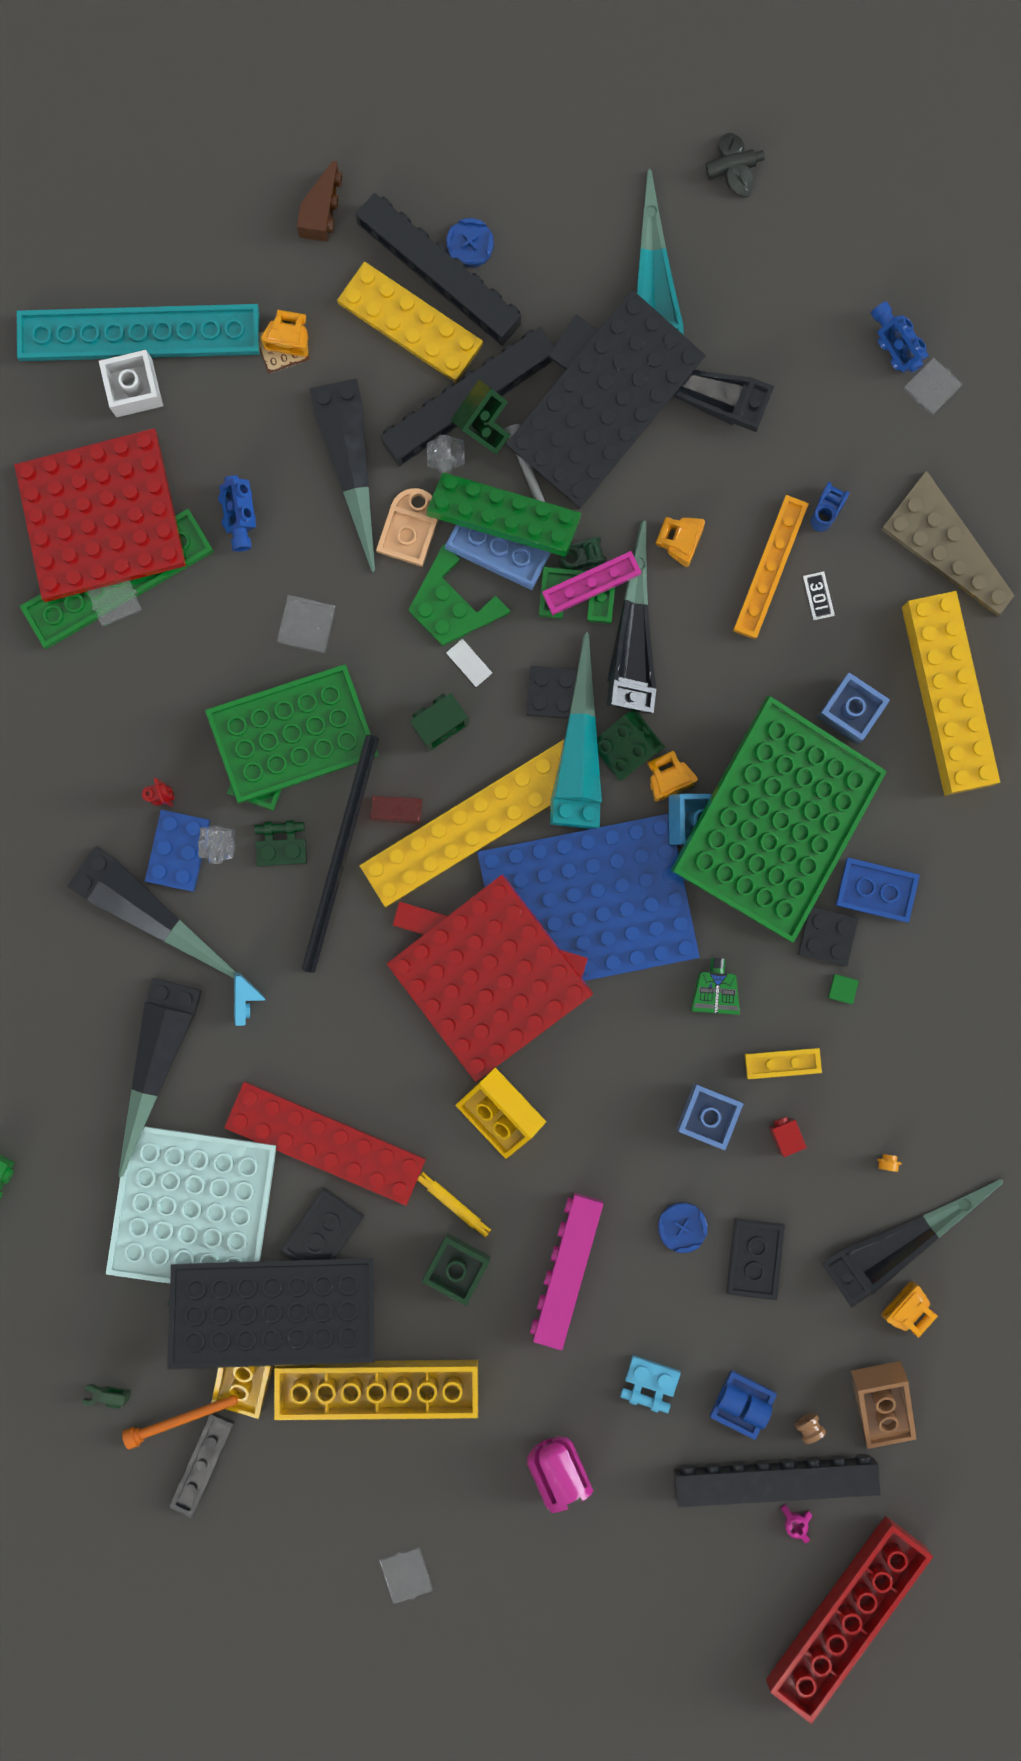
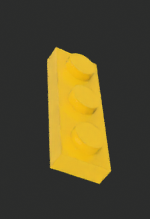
[744,1048,822,1079]

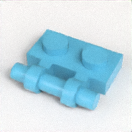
[620,1355,681,1414]

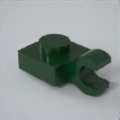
[82,1384,131,1408]

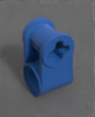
[810,481,850,532]

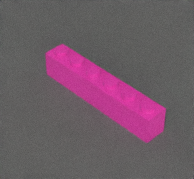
[530,1192,603,1350]

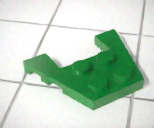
[408,544,511,647]

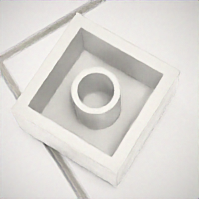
[99,350,163,417]

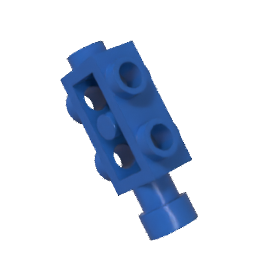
[870,301,929,373]
[218,475,256,552]

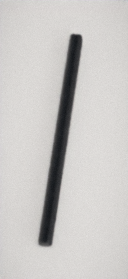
[302,735,379,973]

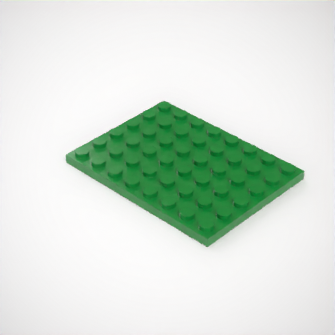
[670,696,887,943]

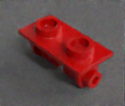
[141,778,175,807]

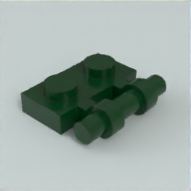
[254,820,307,867]

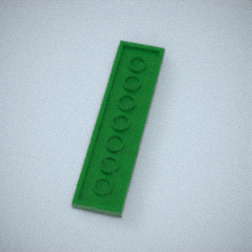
[20,508,214,649]

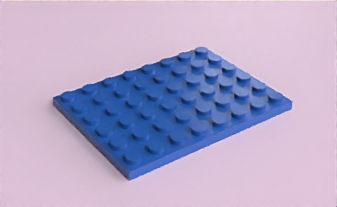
[477,814,700,981]

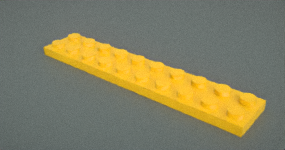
[359,740,564,908]

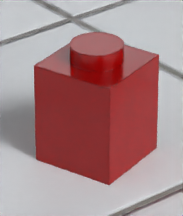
[769,1116,807,1157]

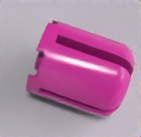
[527,1436,593,1513]

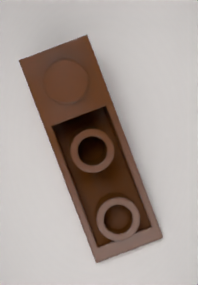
[297,161,343,242]

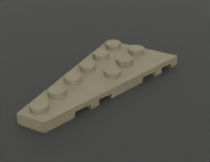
[881,470,1015,617]

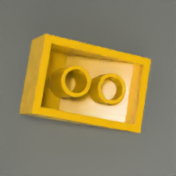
[211,1366,274,1419]

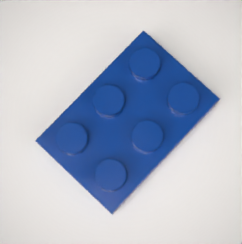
[145,810,210,892]
[835,858,920,923]

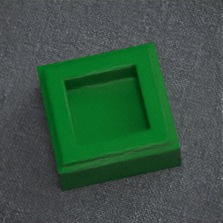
[827,974,859,1004]

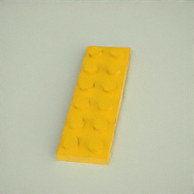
[337,261,483,383]

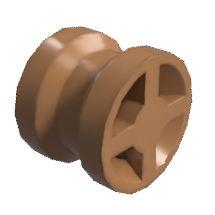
[794,1413,826,1444]

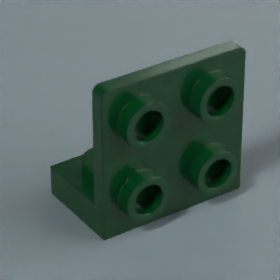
[597,711,665,781]

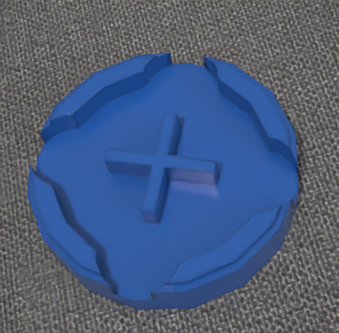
[446,218,494,268]
[658,1202,708,1253]

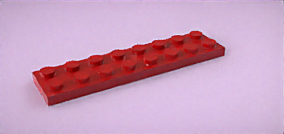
[224,1082,426,1206]

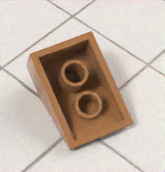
[851,1361,917,1449]

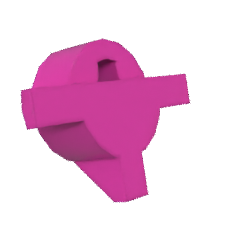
[780,1504,812,1544]

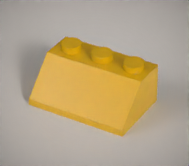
[455,1068,546,1159]

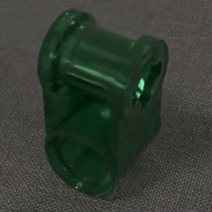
[559,537,607,570]

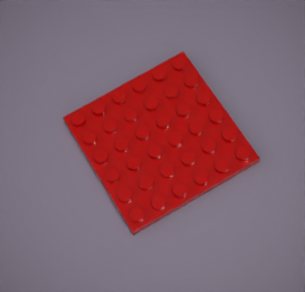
[14,428,186,602]
[387,874,594,1082]

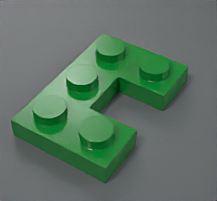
[539,567,615,624]

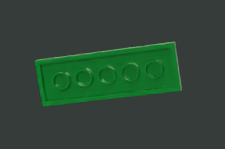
[426,472,581,557]

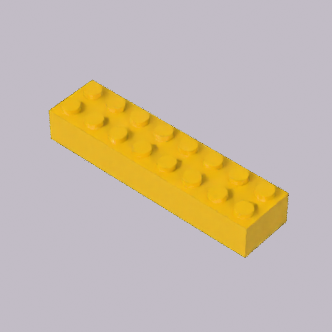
[902,591,1000,796]
[274,1360,478,1420]

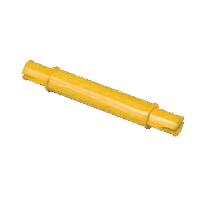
[417,1172,491,1238]

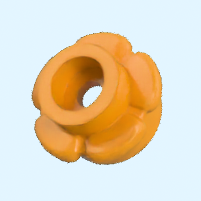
[877,1154,902,1172]

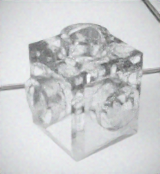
[427,435,465,473]
[198,825,235,864]

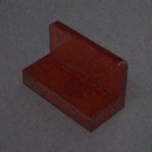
[370,796,422,824]

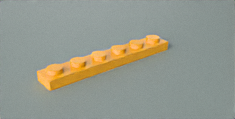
[733,495,809,640]

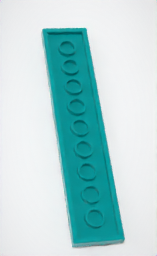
[17,304,260,361]

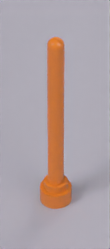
[122,1395,238,1450]

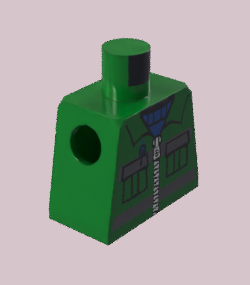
[690,958,740,1015]

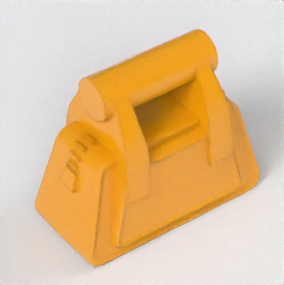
[261,310,309,357]
[655,517,705,567]
[647,750,698,802]
[881,1281,938,1338]

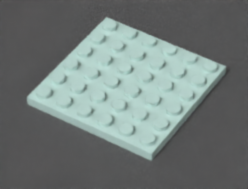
[106,1126,276,1284]

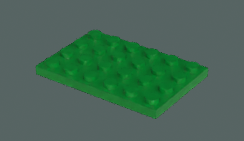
[205,664,378,804]

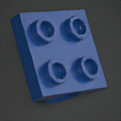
[709,1370,777,1440]

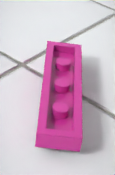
[542,551,642,616]

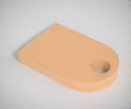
[376,488,439,567]

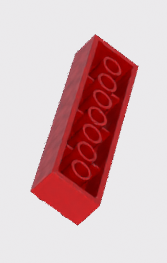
[766,1515,933,1724]

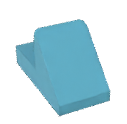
[234,972,266,1026]

